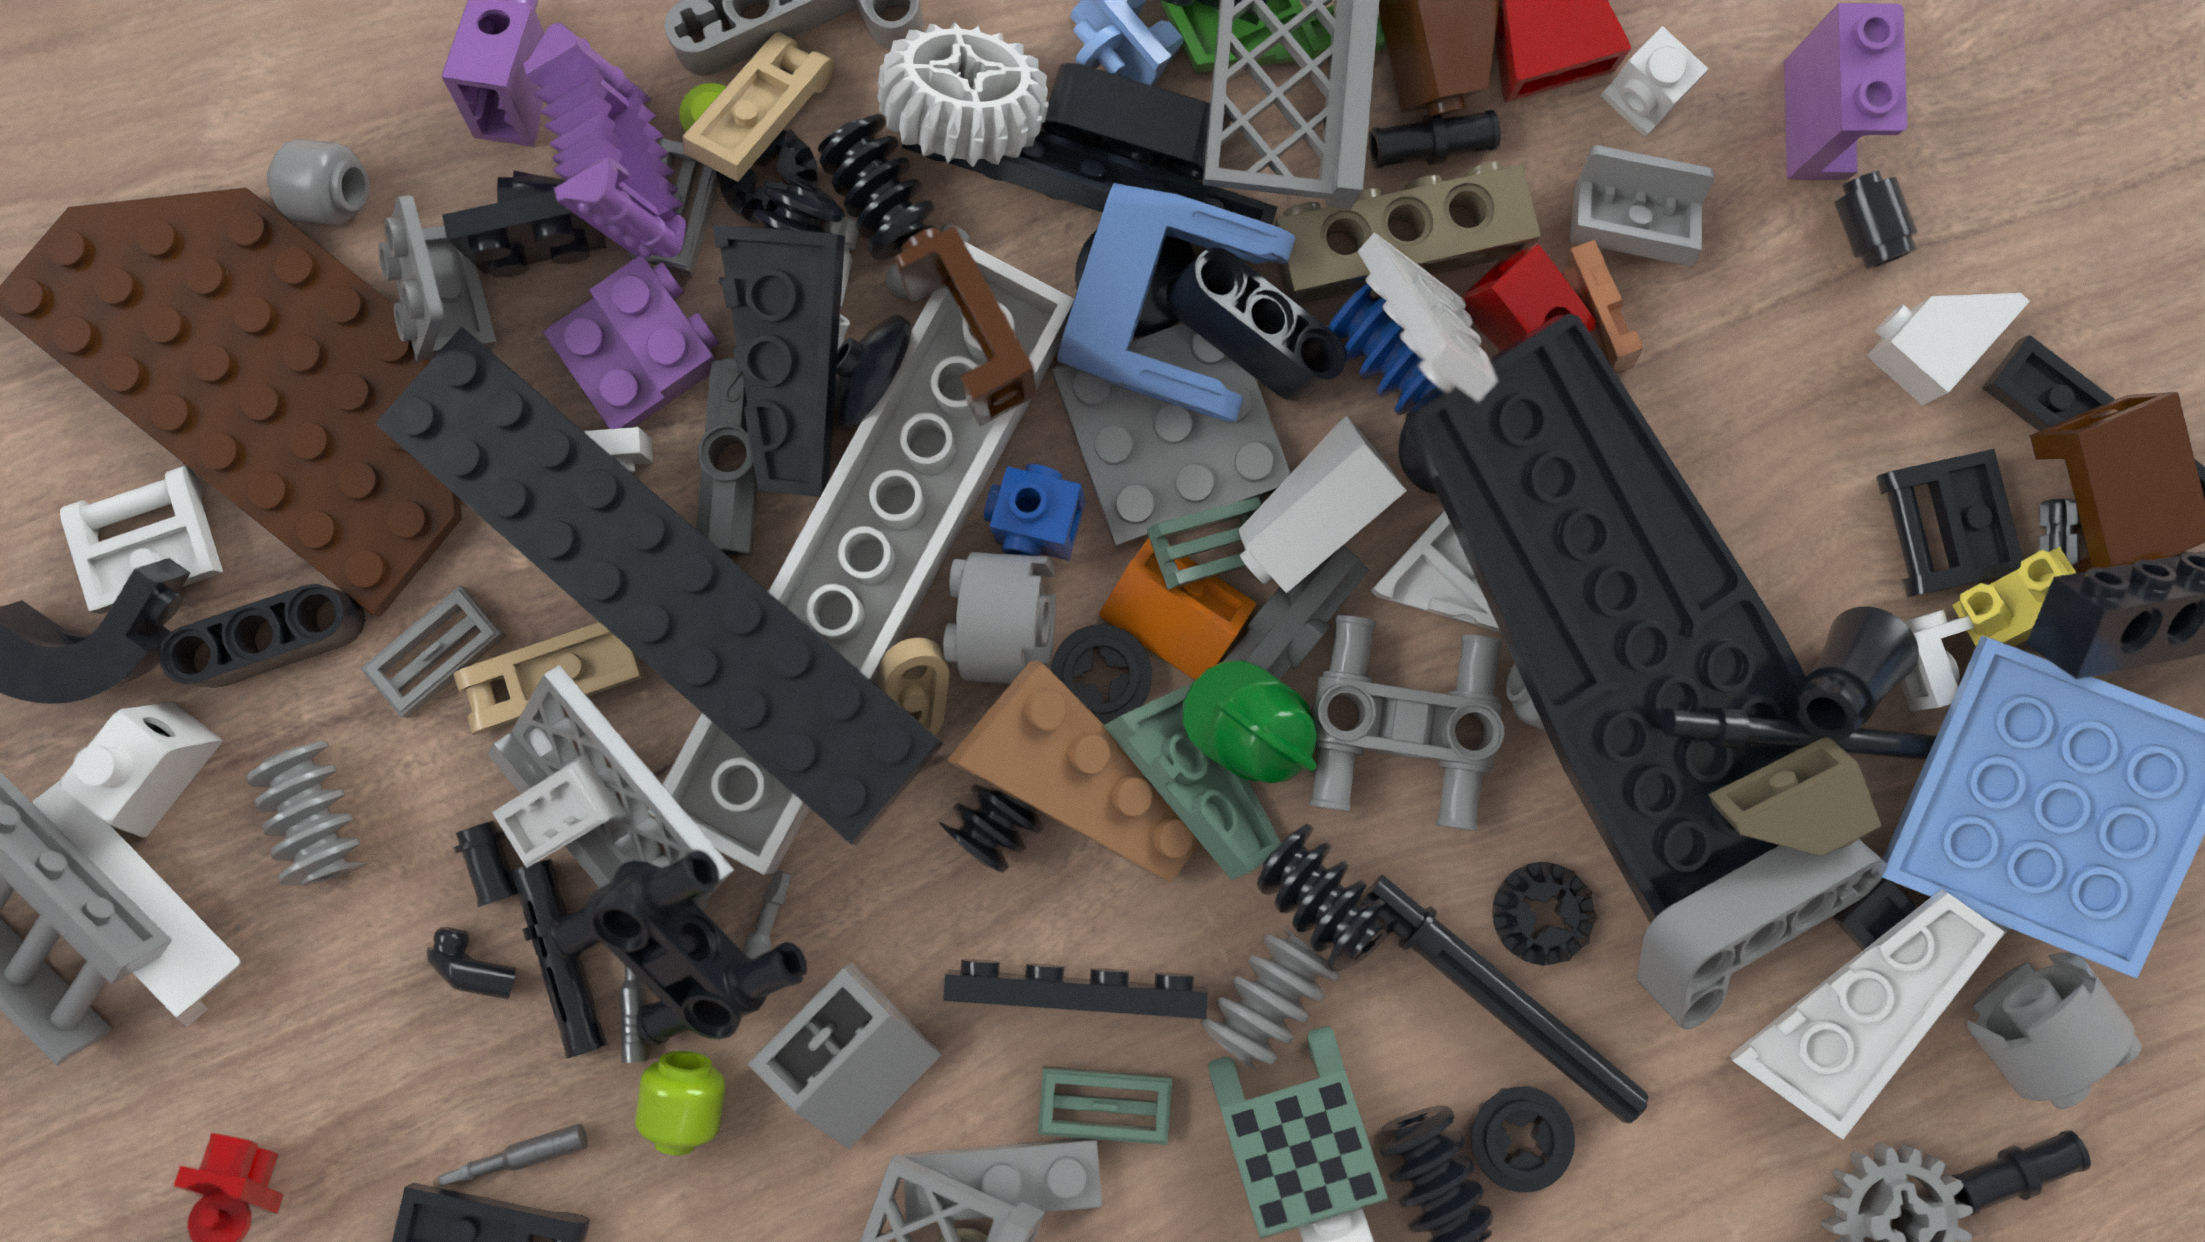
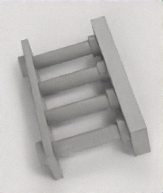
[0,772,172,1065]

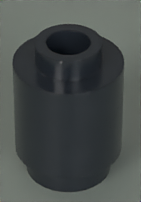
[1834,170,1918,269]

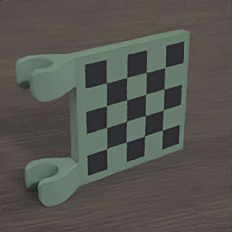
[1208,1026,1388,1240]

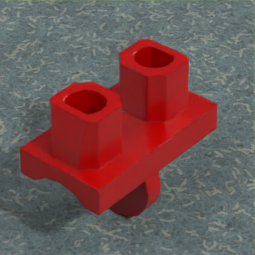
[173,1133,284,1242]

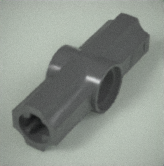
[696,358,758,556]
[1224,545,1370,680]

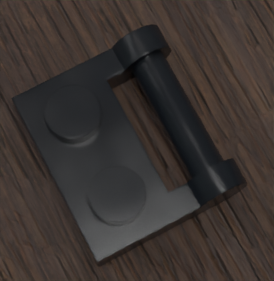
[1876,449,2023,598]

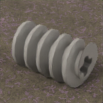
[247,741,367,885]
[1200,927,1341,1072]

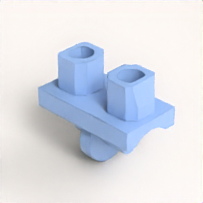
[1070,0,1184,86]

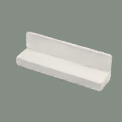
[32,780,241,1027]

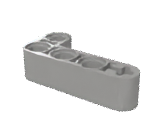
[664,0,924,76]
[1637,838,1887,1030]

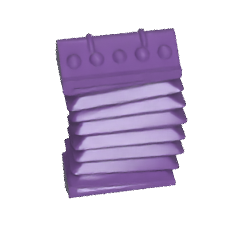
[523,23,686,258]

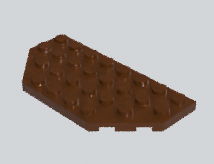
[0,187,462,617]

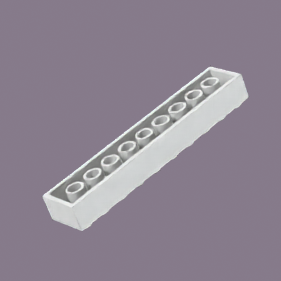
[648,241,1075,875]

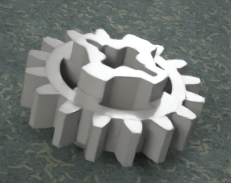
[1821,1143,1973,1242]

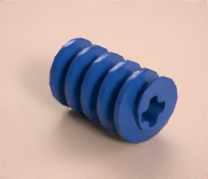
[1328,283,1437,416]

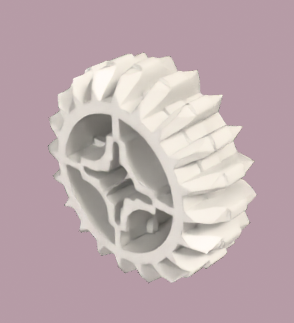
[877,22,1049,167]

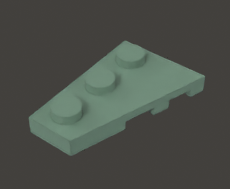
[1103,682,1281,880]

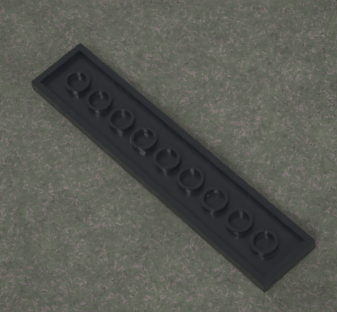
[375,327,944,845]

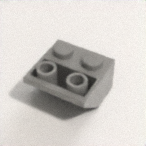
[748,962,942,1149]

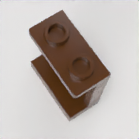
[895,225,1037,426]
[2029,392,2205,573]

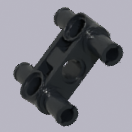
[547,850,807,1045]

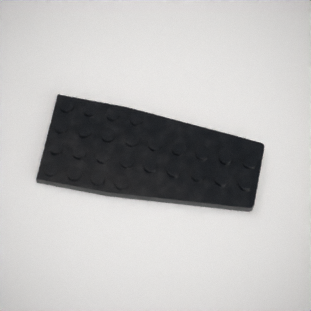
[1405,314,1806,924]

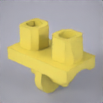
[1952,547,2076,647]

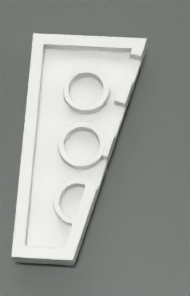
[1357,232,1498,402]
[1730,889,2005,1140]

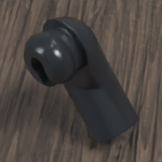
[427,927,516,999]

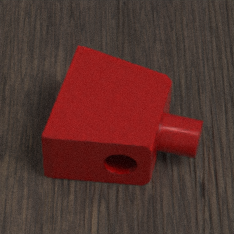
[1495,0,1632,103]
[1460,244,1597,351]

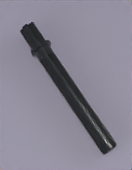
[1359,874,1648,1124]

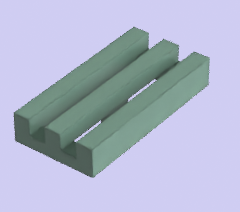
[1146,496,1261,590]
[1038,1066,1172,1145]

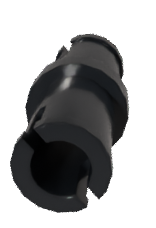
[1369,109,1501,169]
[1952,1130,2091,1216]

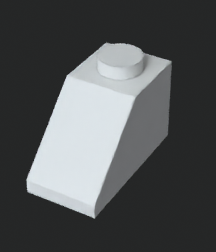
[1867,293,2030,406]

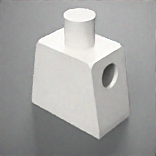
[59,702,224,838]

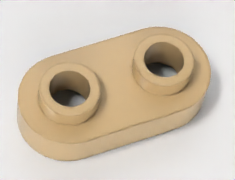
[878,638,950,736]

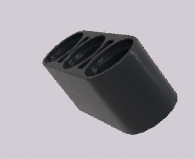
[1041,63,1231,181]
[1166,247,1346,401]
[159,584,365,688]

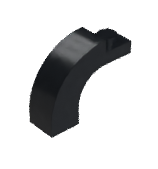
[0,558,191,704]

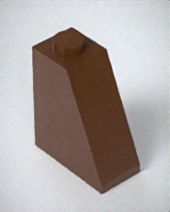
[1378,0,1499,117]

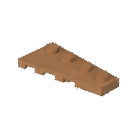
[947,661,1201,882]

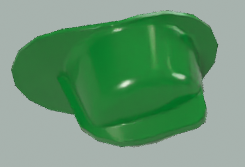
[1183,661,1317,784]

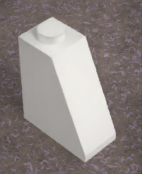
[1239,416,1407,593]

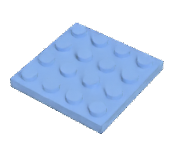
[1881,635,2205,979]

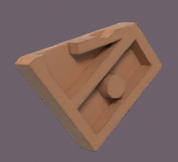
[1561,240,1643,374]

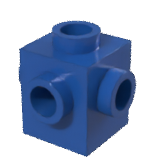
[984,464,1086,561]

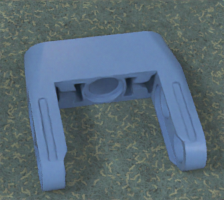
[1057,183,1296,422]

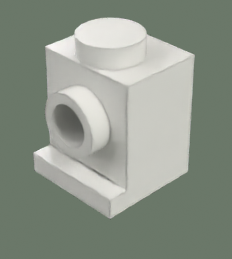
[1601,26,1709,137]

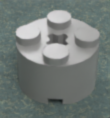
[943,552,1056,684]
[1967,953,2142,1109]

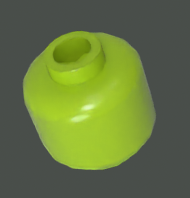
[635,1051,725,1156]

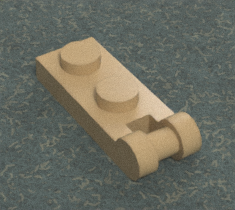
[682,32,835,182]
[453,622,645,735]

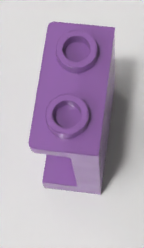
[1784,3,1907,180]

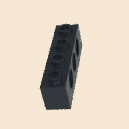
[2026,551,2205,679]

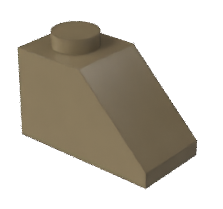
[1709,737,1882,856]

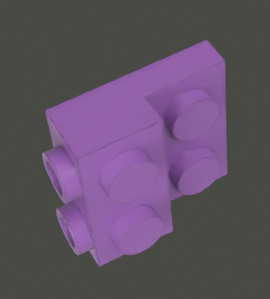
[542,255,720,429]

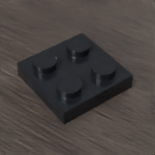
[442,190,607,278]

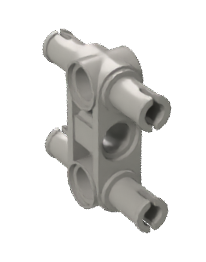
[1309,615,1504,831]

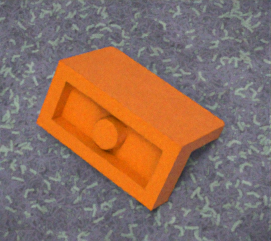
[1099,538,1257,680]

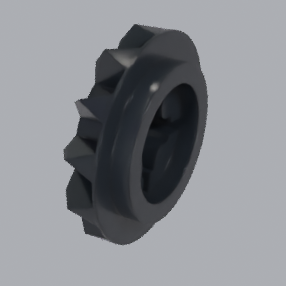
[716,129,818,224]
[1050,624,1152,725]
[1492,862,1598,966]
[1469,1085,1575,1193]

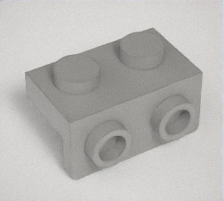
[1570,145,1714,267]

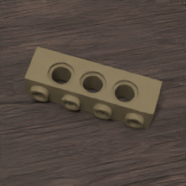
[1275,162,1541,305]

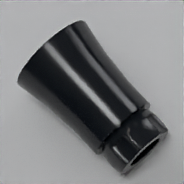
[1797,606,1919,741]

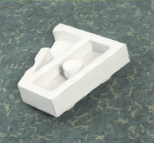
[1370,510,1501,633]

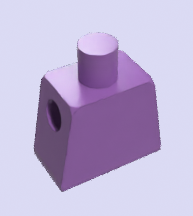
[442,0,544,147]

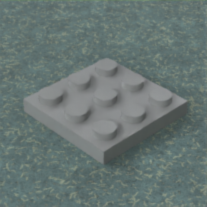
[1052,323,1291,548]

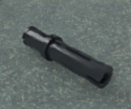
[510,859,608,1059]

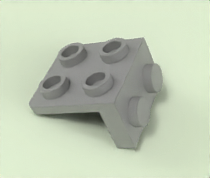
[378,195,496,361]

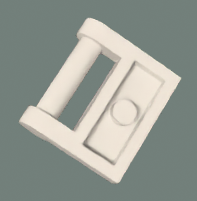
[60,465,223,614]

